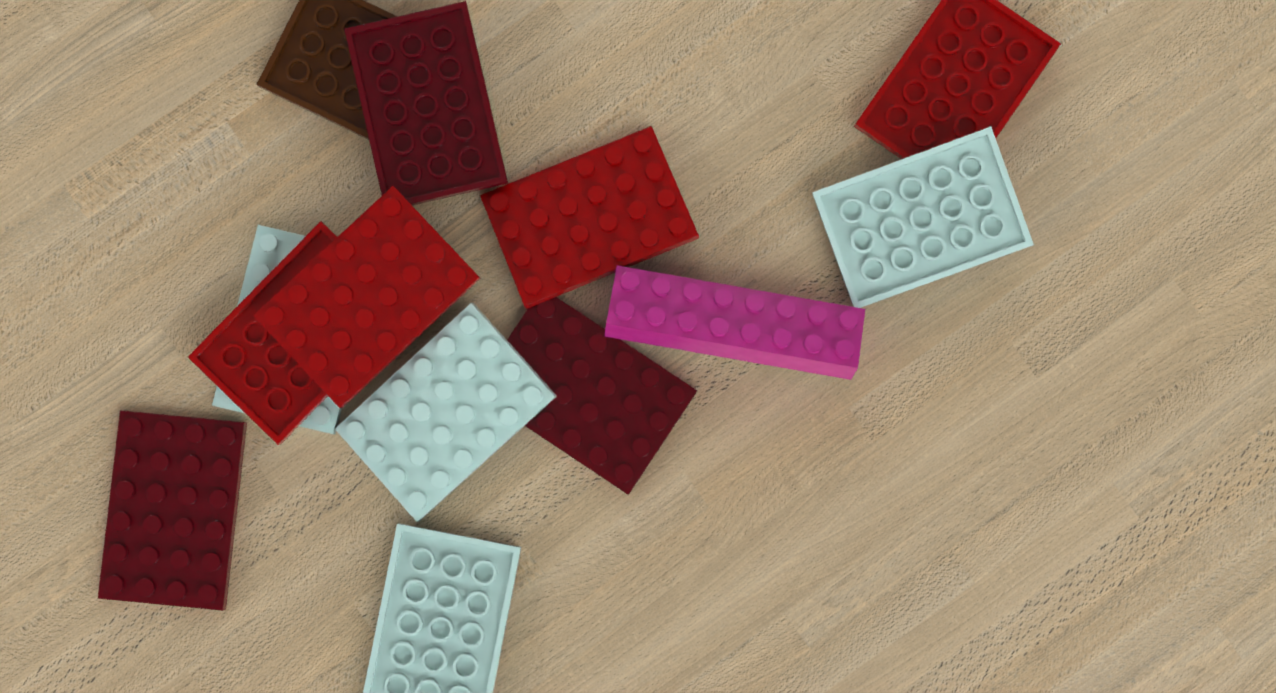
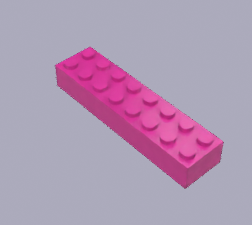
[605,265,866,380]

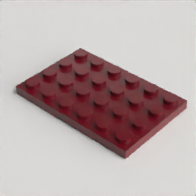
[344,1,509,206]
[507,297,697,495]
[98,410,247,611]

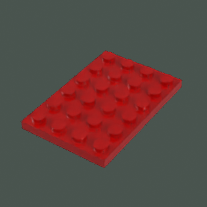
[853,0,1061,160]
[480,126,699,309]
[253,186,481,409]
[188,221,338,445]

